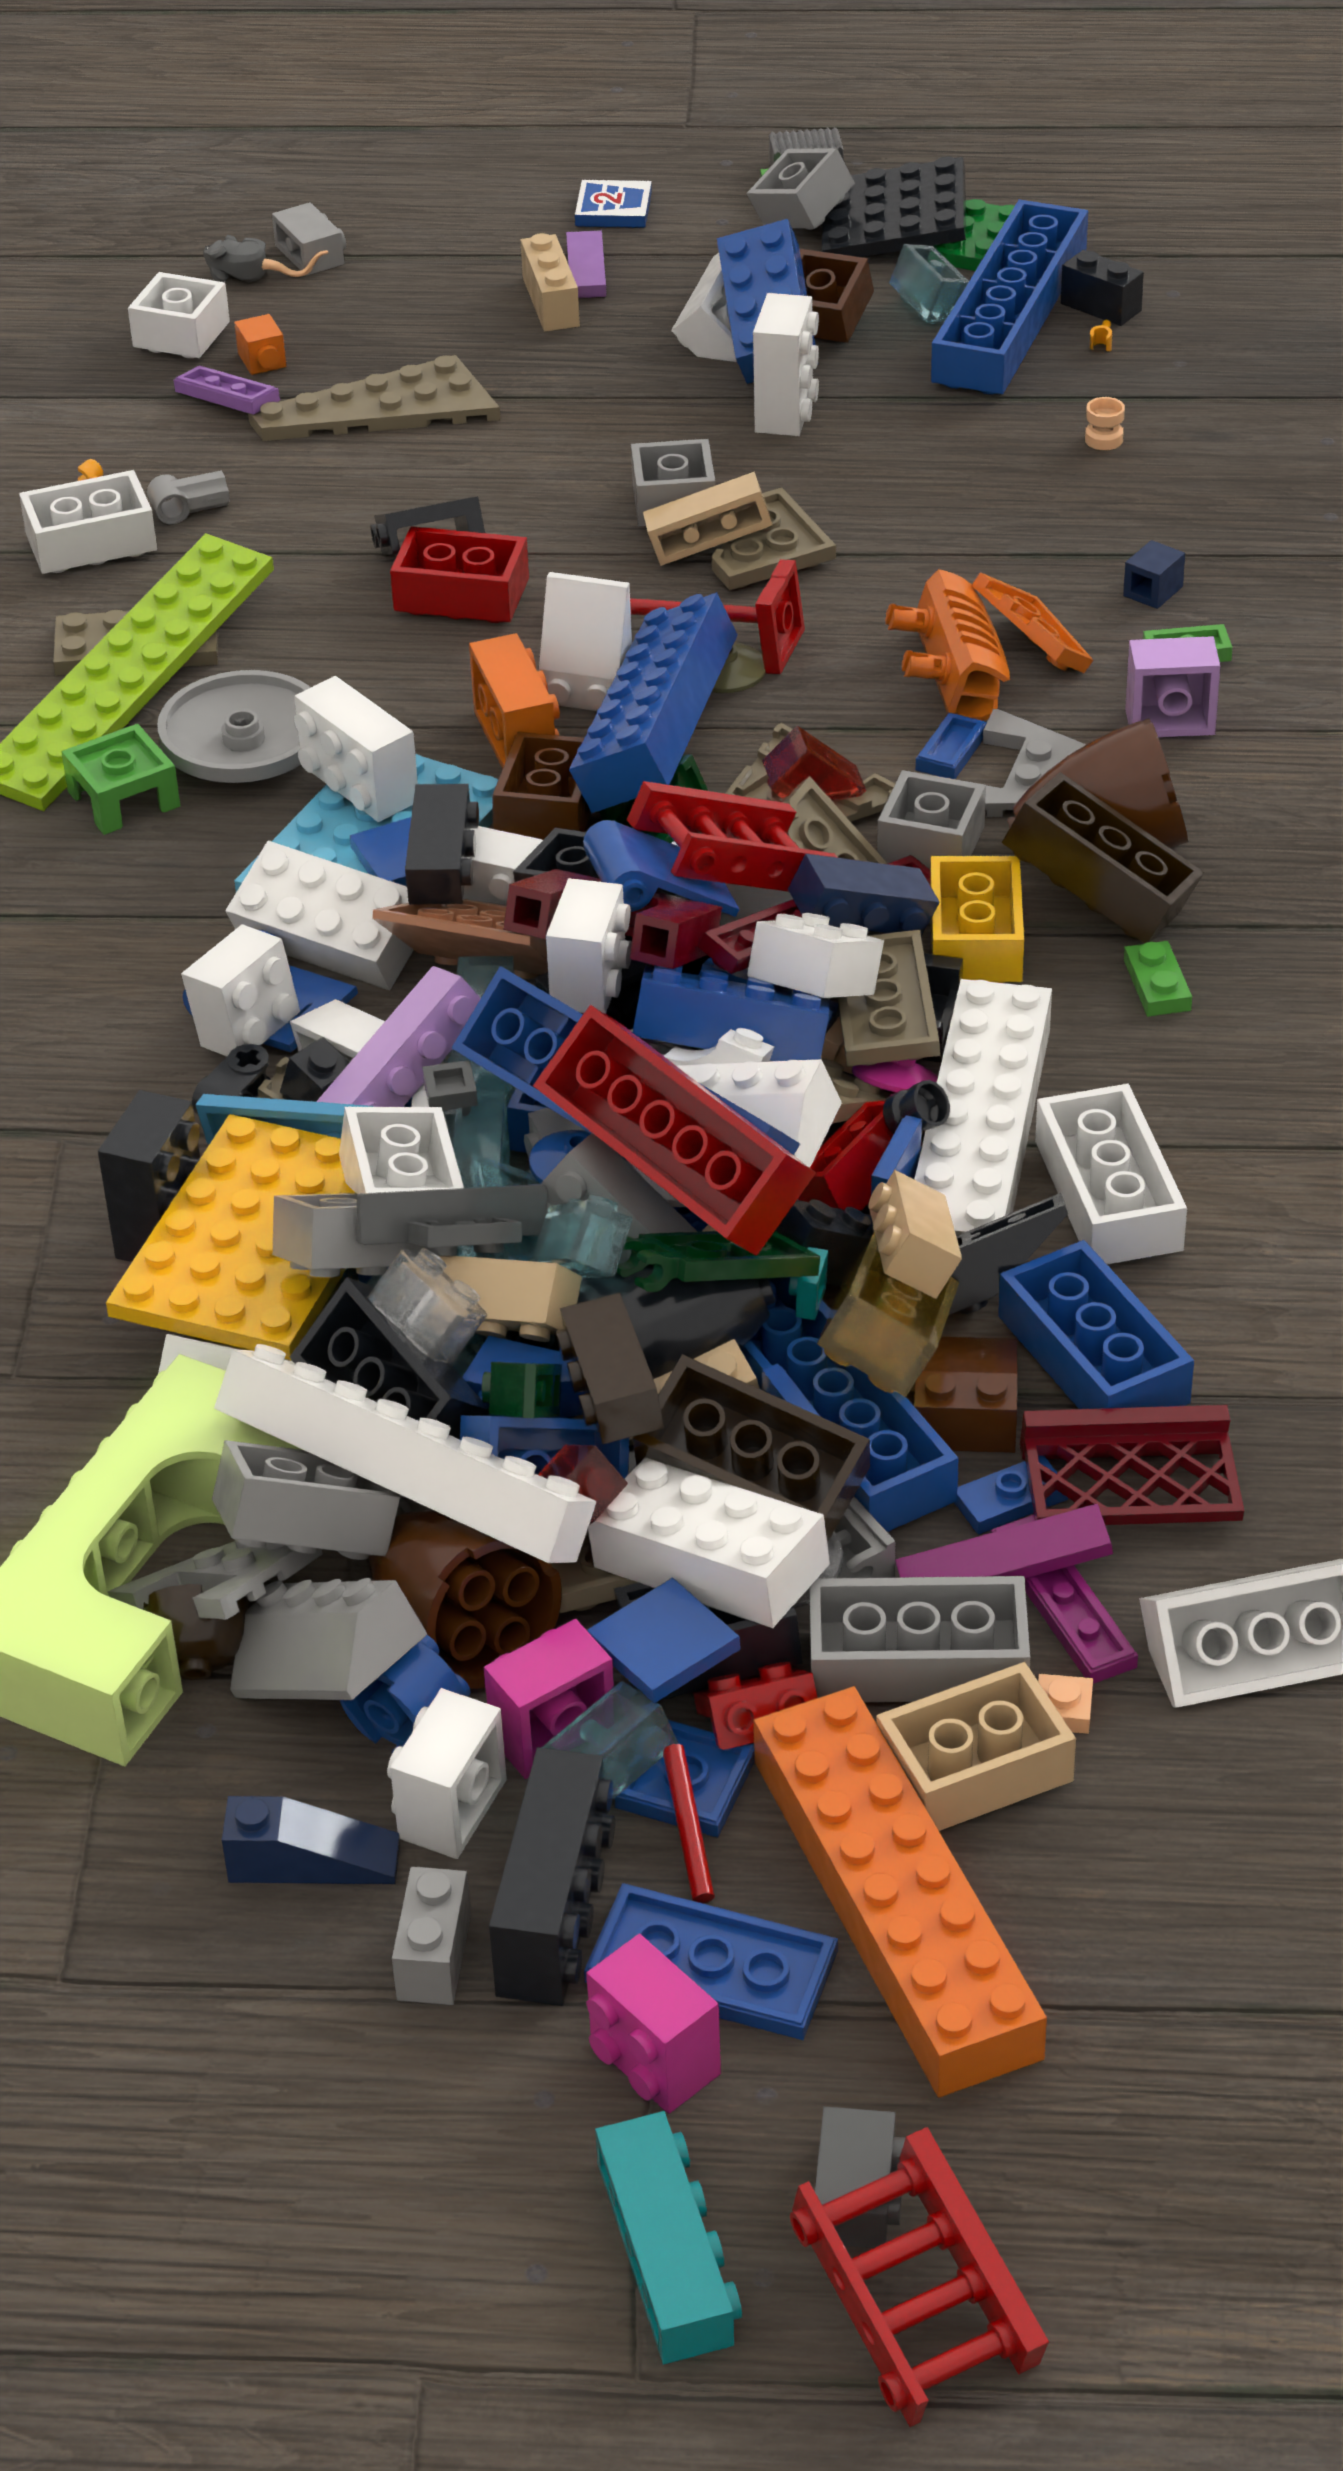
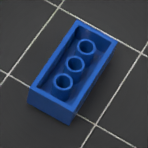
[717,219,819,384]
[633,965,829,1061]
[998,1240,1194,1409]

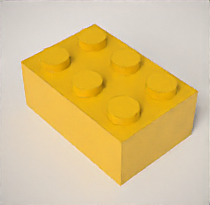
[930,856,1024,983]

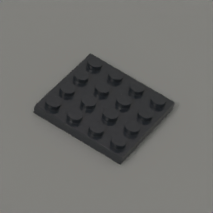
[822,156,966,257]

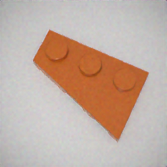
[971,572,1093,673]

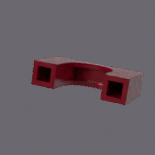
[503,869,722,969]

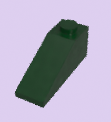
[482,1362,562,1418]

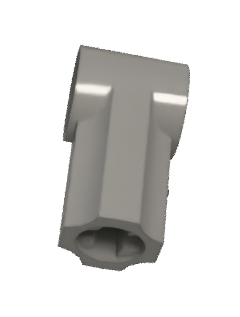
[147,470,230,525]

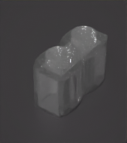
[368,1248,487,1363]

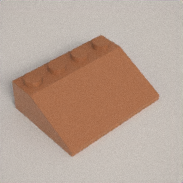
[372,899,548,979]

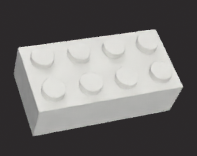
[225,841,413,991]
[1035,1083,1187,1264]
[588,1457,830,1628]

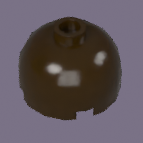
[143,1584,250,1680]

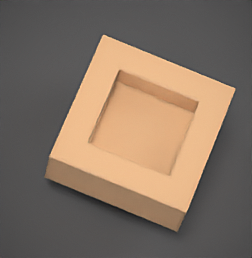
[1038,1674,1093,1734]

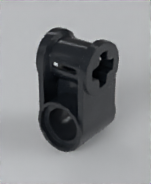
[192,1044,270,1114]

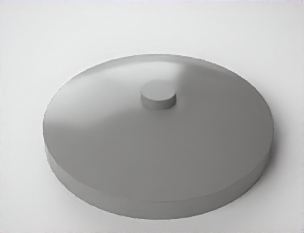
[157,670,311,783]

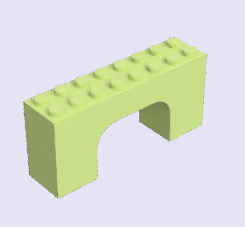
[0,1354,303,1767]

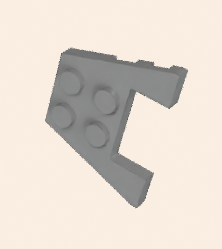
[983,709,1086,817]
[108,1539,323,1620]

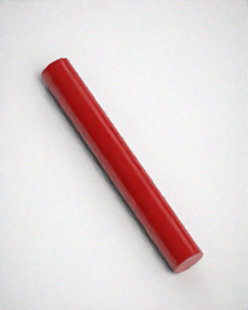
[662,1744,715,1904]

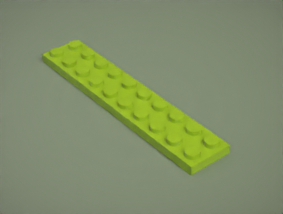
[0,533,274,812]

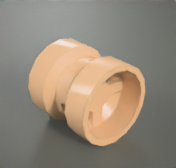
[1085,397,1125,450]

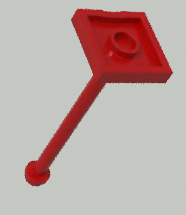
[630,559,805,675]

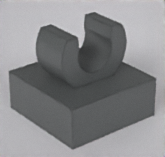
[422,1060,478,1116]

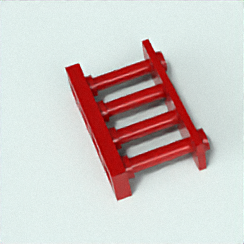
[627,781,838,892]
[790,2127,1049,2427]

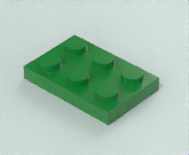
[929,199,1015,271]

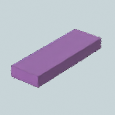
[566,230,606,298]
[173,365,280,415]

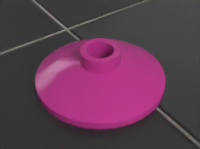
[852,1059,938,1092]

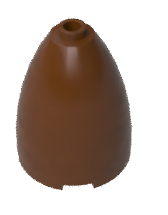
[1007,718,1189,848]
[369,1510,562,1689]

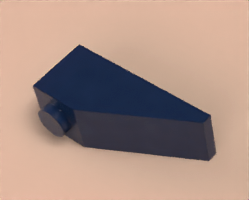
[222,1796,400,1884]

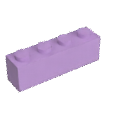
[316,966,481,1107]

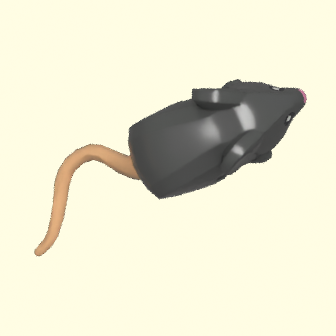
[203,235,328,282]

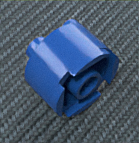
[340,1635,471,1753]

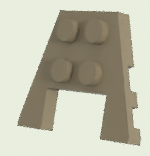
[725,723,895,822]

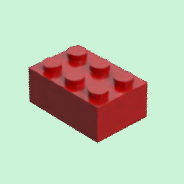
[390,526,529,623]

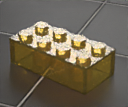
[817,1231,959,1397]

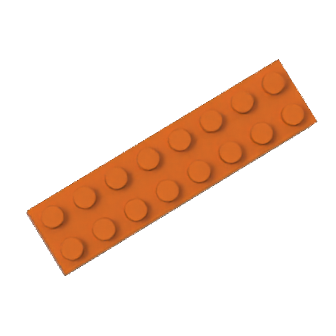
[753,1686,1047,2098]

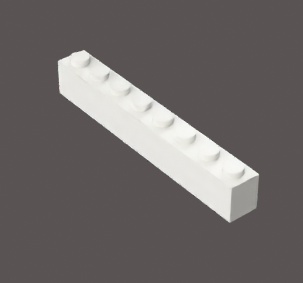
[214,1344,597,1563]

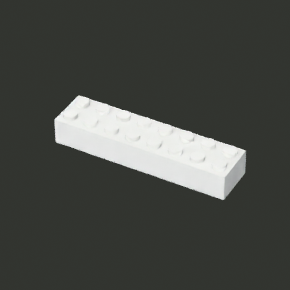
[914,979,1052,1236]

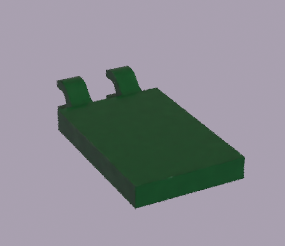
[611,1231,820,1292]

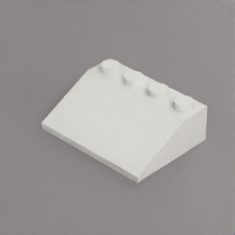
[627,1059,842,1207]

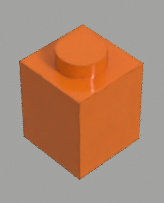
[234,314,286,375]

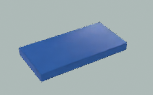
[584,1883,838,2040]

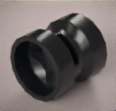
[883,1080,950,1134]

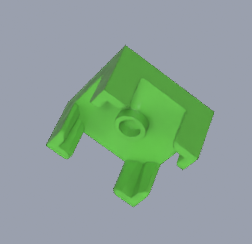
[61,724,181,835]

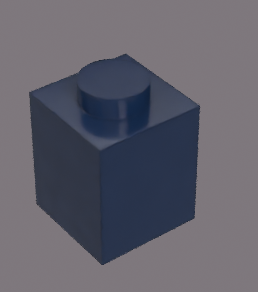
[1123,540,1185,609]

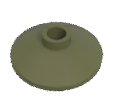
[712,642,766,693]

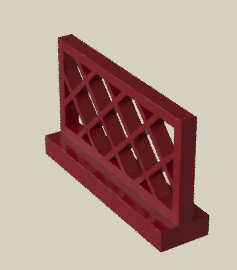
[1019,1405,1245,1525]

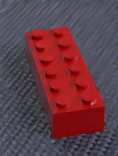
[533,1005,816,1256]

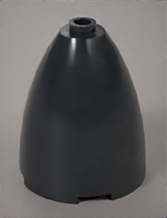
[577,1264,776,1379]

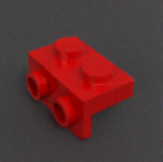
[693,1662,818,1750]

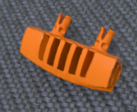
[885,569,1010,721]

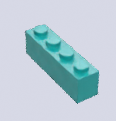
[595,2111,742,2365]

